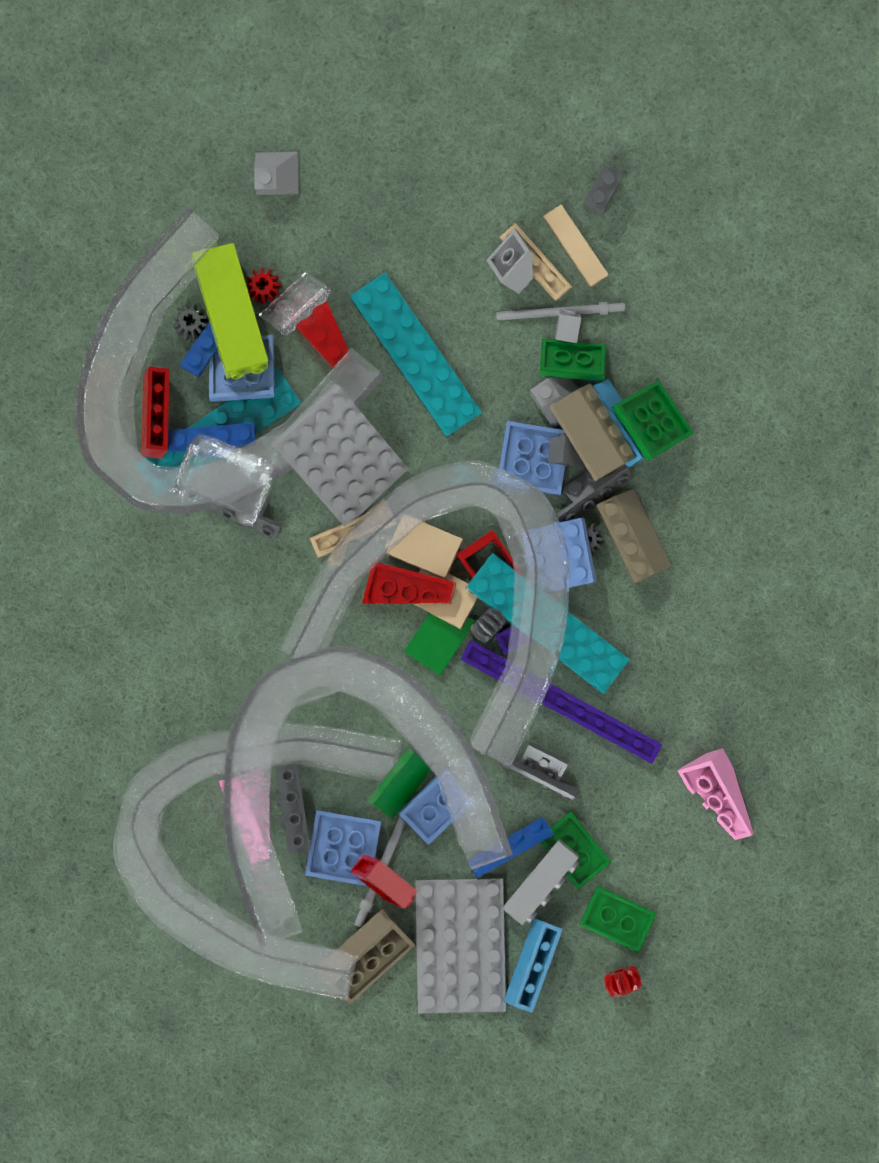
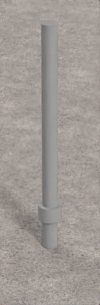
[496,302,625,320]
[354,803,407,927]

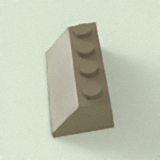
[550,384,636,481]
[595,489,672,585]
[317,909,415,1004]

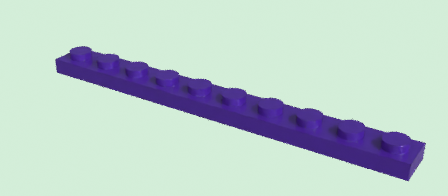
[460,640,662,764]

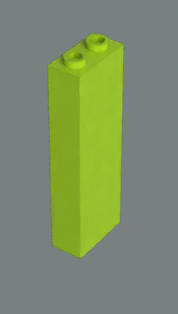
[192,243,268,379]

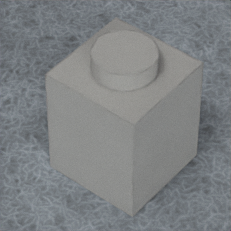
[555,309,581,343]

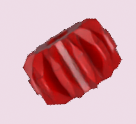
[246,267,282,305]
[604,966,642,997]

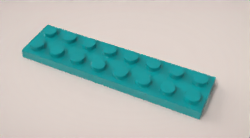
[350,273,482,438]
[135,368,302,500]
[466,553,630,694]

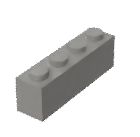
[502,839,579,925]

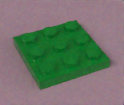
[612,380,694,461]

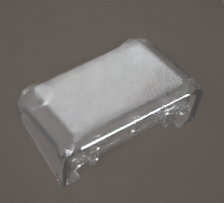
[172,435,279,526]

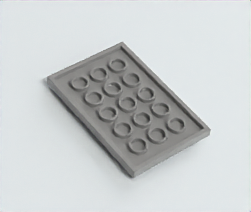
[271,383,408,528]
[416,878,506,1013]

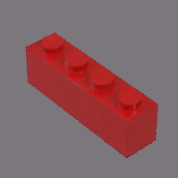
[141,366,170,459]

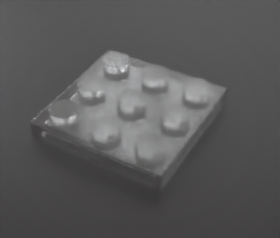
[259,272,332,336]

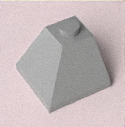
[254,152,299,195]
[486,229,533,294]
[529,377,578,428]

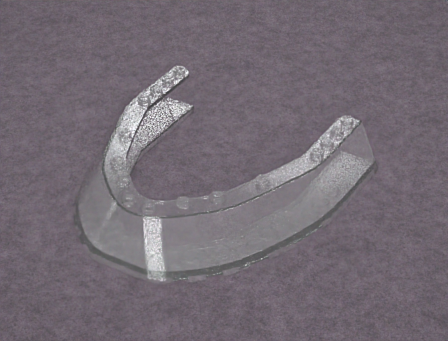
[75,207,385,513]
[279,460,570,766]
[223,646,513,947]
[113,723,403,1001]

